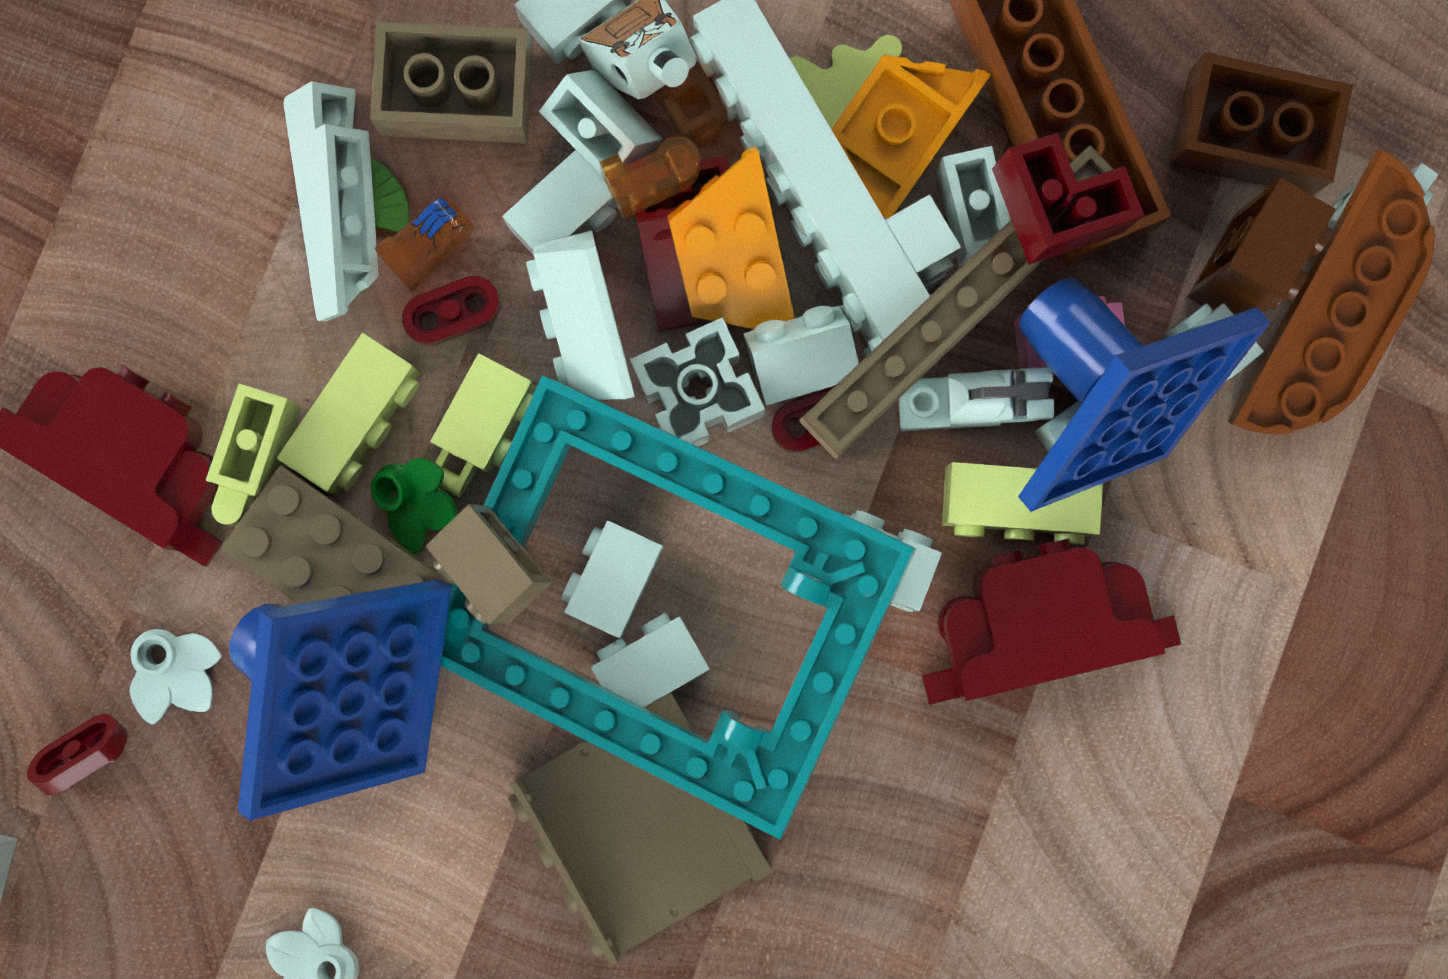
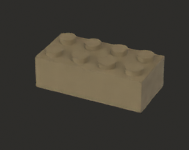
[220,465,449,604]

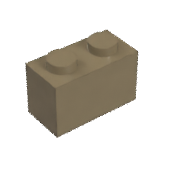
[425,504,552,625]

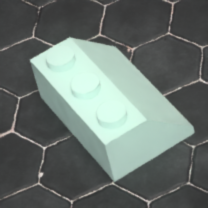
[526,231,635,400]

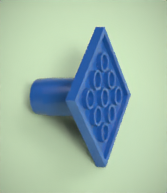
[1018,277,1271,512]
[229,579,452,821]

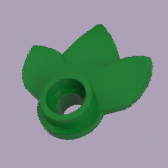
[370,458,457,554]

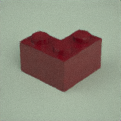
[992,133,1144,265]

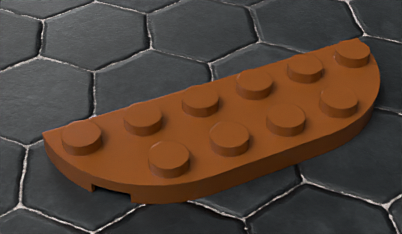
[1227,150,1435,434]

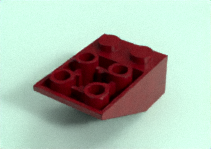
[628,155,730,332]

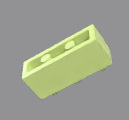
[277,333,420,495]
[942,462,1103,545]

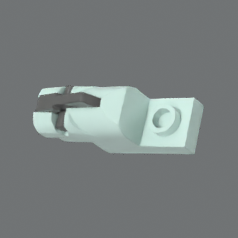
[899,367,1054,431]

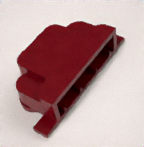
[0,365,223,567]
[922,538,1181,705]

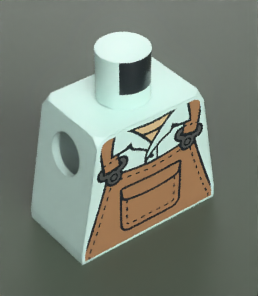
[578,0,697,99]

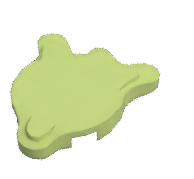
[789,35,902,129]

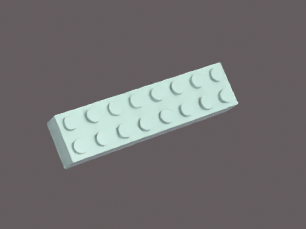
[690,0,930,356]

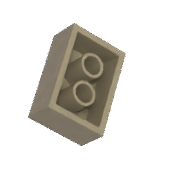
[370,21,534,144]

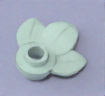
[129,629,222,724]
[265,908,360,979]

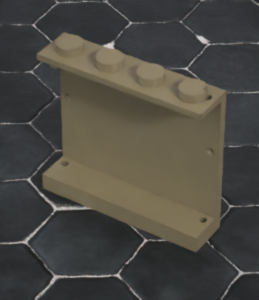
[509,691,773,967]

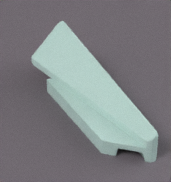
[284,81,379,322]

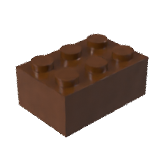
[1170,52,1353,196]
[1187,177,1336,315]

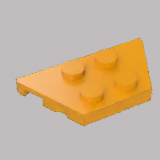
[831,54,991,220]
[667,146,795,329]

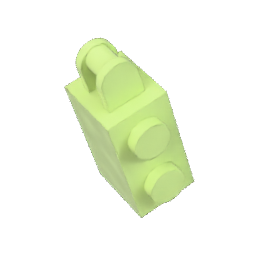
[430,353,536,498]
[206,383,302,527]

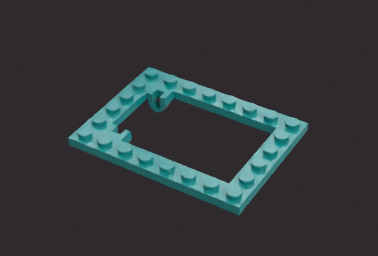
[440,375,917,840]

